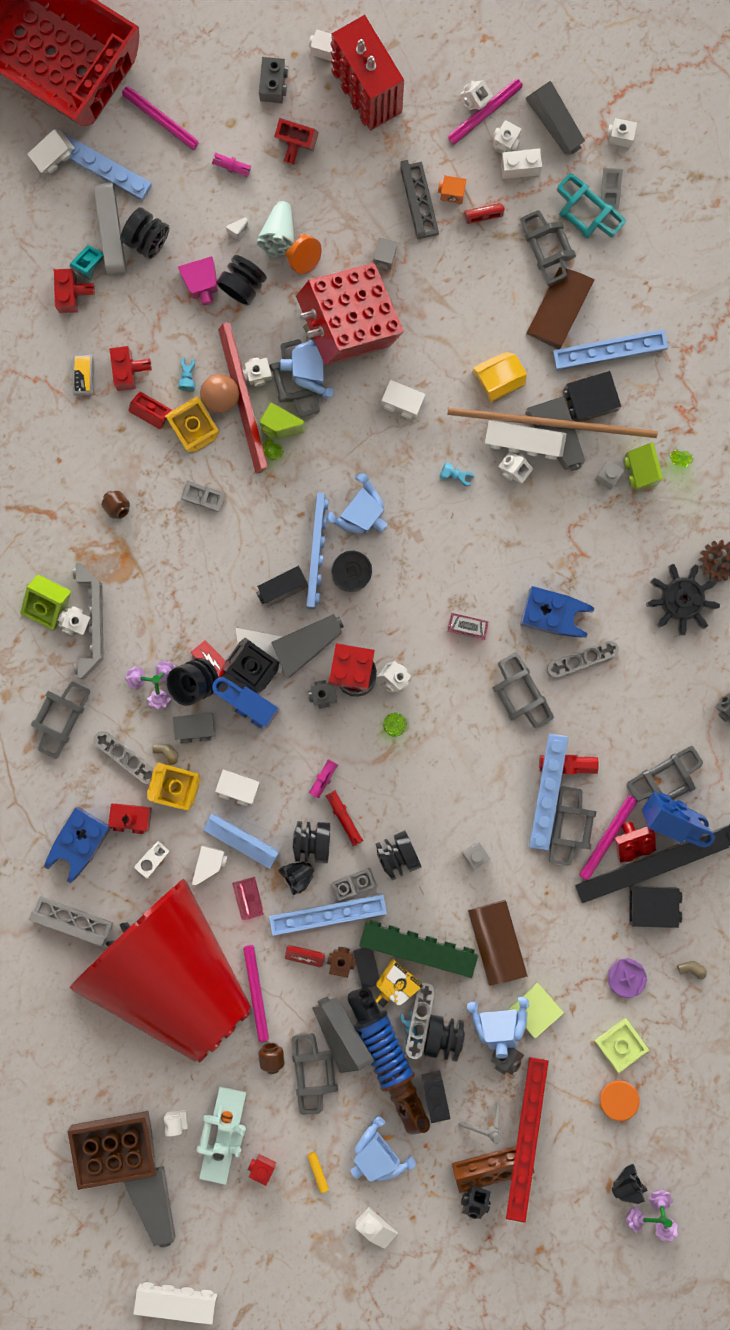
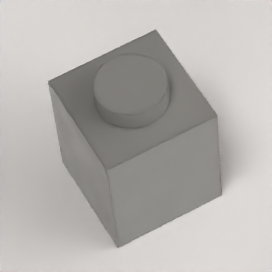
[373,237,397,270]
[595,460,624,490]
[462,842,490,870]

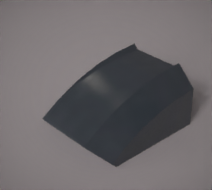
[223,638,279,693]

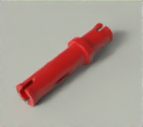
[325,790,364,846]

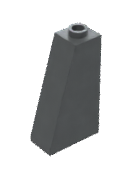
[526,81,585,154]
[526,396,586,471]
[271,614,344,678]
[312,997,374,1073]
[124,1166,176,1247]

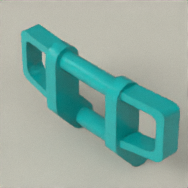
[557,173,626,239]

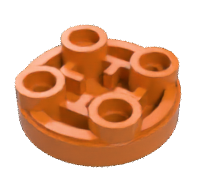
[285,234,322,274]
[599,1080,640,1121]

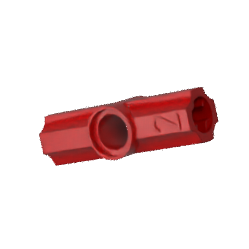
[539,755,599,774]

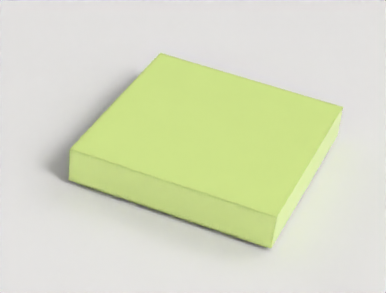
[509,982,564,1038]
[594,1018,650,1074]

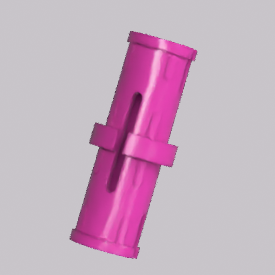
[212,153,251,177]
[309,759,339,798]

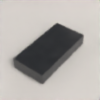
[353,948,380,988]

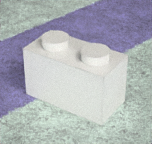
[27,129,75,174]
[500,149,542,179]
[381,380,425,419]
[215,770,261,807]

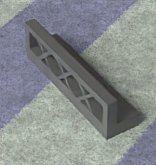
[400,160,439,240]

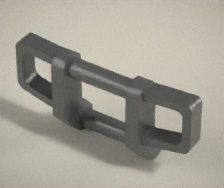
[520,210,576,286]
[269,339,320,417]
[492,652,554,728]
[31,682,90,759]
[627,746,703,802]
[549,786,597,866]
[292,1033,338,1115]

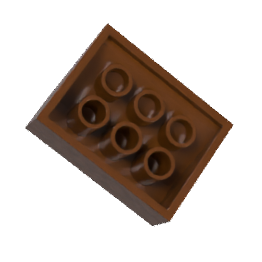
[67,1111,156,1190]

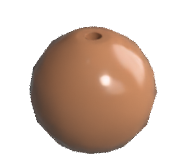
[200,374,239,413]

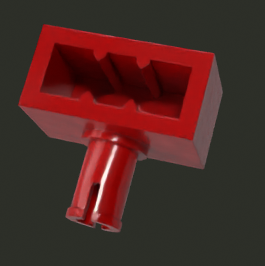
[274,118,319,165]
[54,268,95,313]
[109,346,152,391]
[108,803,152,834]

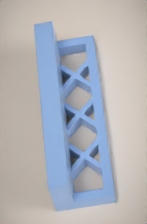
[203,813,279,869]

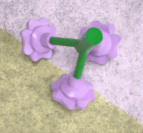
[125,661,176,710]
[626,1190,678,1242]

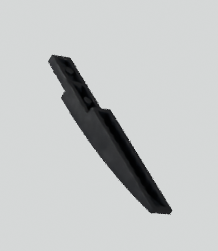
[575,824,730,903]

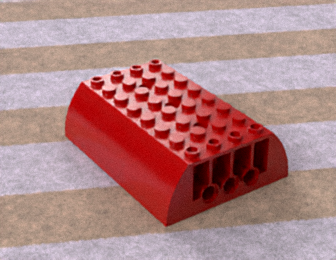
[0,0,140,126]

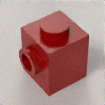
[247,1154,276,1186]

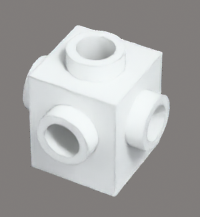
[460,80,493,110]
[492,120,522,154]
[243,358,273,387]
[498,452,533,483]
[57,606,90,635]
[376,661,411,692]

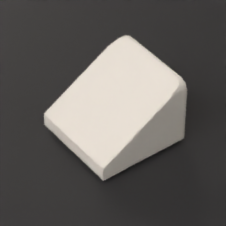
[226,218,249,241]

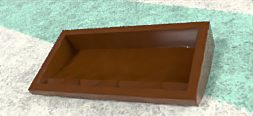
[526,267,595,349]
[468,900,528,986]

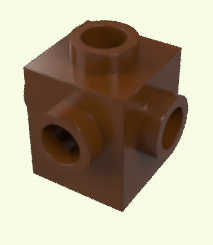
[327,946,356,978]

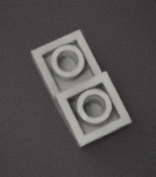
[332,868,377,901]

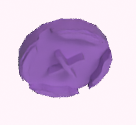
[607,958,647,998]

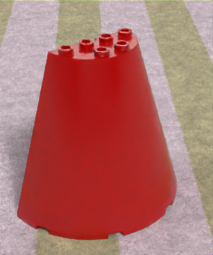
[70,878,251,1063]

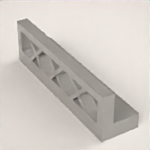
[29,896,113,946]

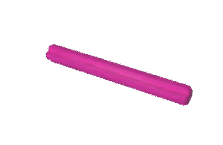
[448,78,523,145]
[122,86,199,150]
[579,796,637,881]
[243,945,269,1042]

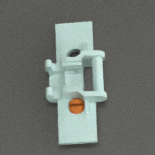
[196,1086,246,1185]

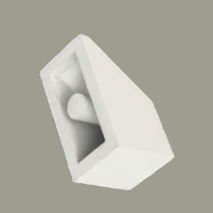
[192,846,228,885]
[356,1207,398,1249]

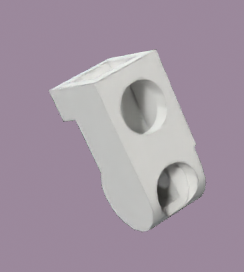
[134,841,170,879]
[164,1110,188,1136]

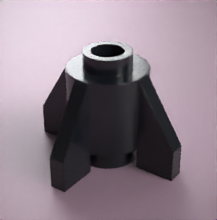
[278,861,314,895]
[612,1164,648,1204]

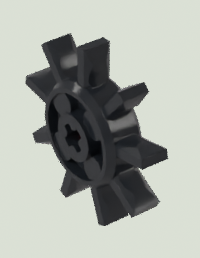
[646,564,720,636]

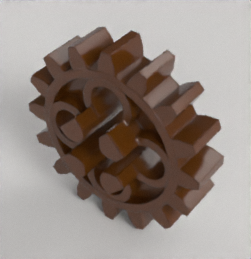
[698,540,730,582]

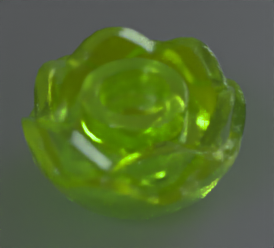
[262,439,284,460]
[670,449,694,467]
[383,713,407,737]

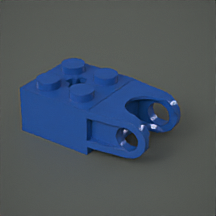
[520,586,595,638]
[212,677,280,729]
[642,791,715,847]
[44,807,112,884]

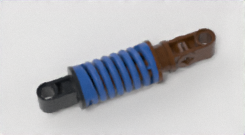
[348,988,430,1135]

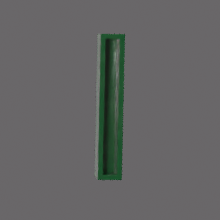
[359,920,478,978]

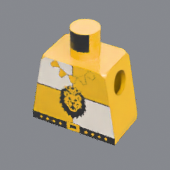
[375,958,423,1008]

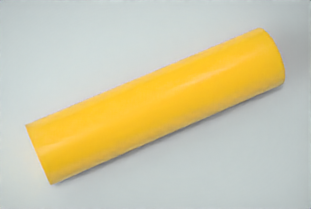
[307,1152,329,1193]

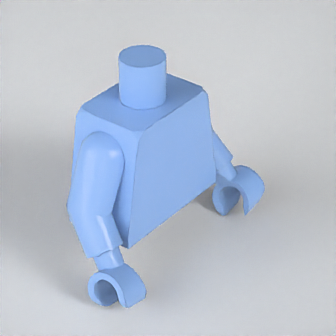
[280,340,334,399]
[326,473,388,534]
[467,997,529,1058]
[351,1116,416,1182]

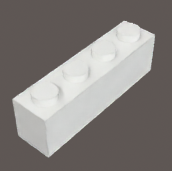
[485,420,567,460]
[134,1282,217,1325]

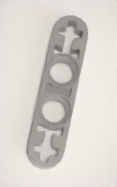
[547,641,619,678]
[94,731,154,784]
[405,983,435,1060]

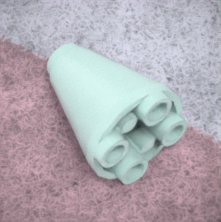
[257,201,295,258]

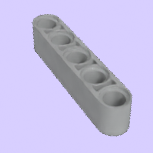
[94,182,127,275]

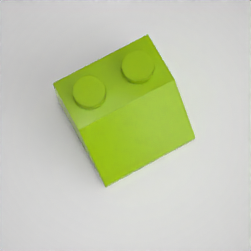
[259,403,306,440]
[623,442,663,491]
[20,574,72,631]

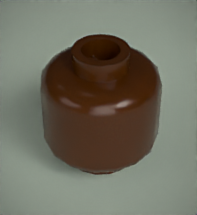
[101,490,130,519]
[258,1043,285,1074]

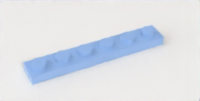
[53,128,152,201]
[552,330,668,371]
[307,493,328,609]
[529,733,568,850]
[269,894,387,936]

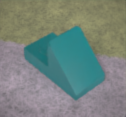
[69,245,104,280]

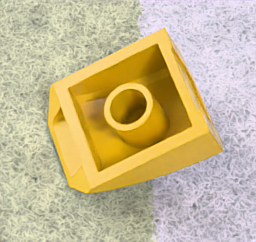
[472,352,527,404]
[165,396,219,452]
[147,762,200,811]

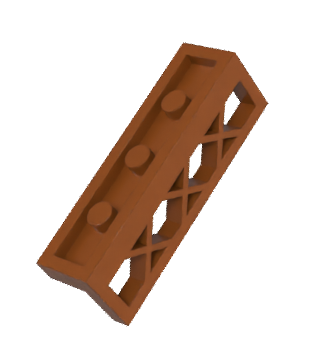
[452,1146,535,1193]

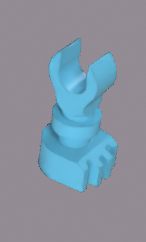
[178,357,196,392]
[440,462,474,486]
[401,1011,422,1044]

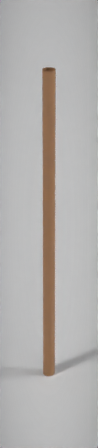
[447,407,658,438]

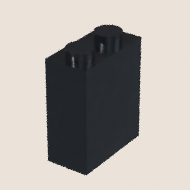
[563,371,622,422]
[256,565,308,607]
[629,886,683,928]
[421,1070,451,1123]

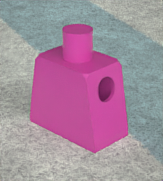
[178,256,218,306]

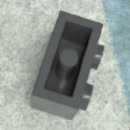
[259,57,289,103]
[173,713,215,744]

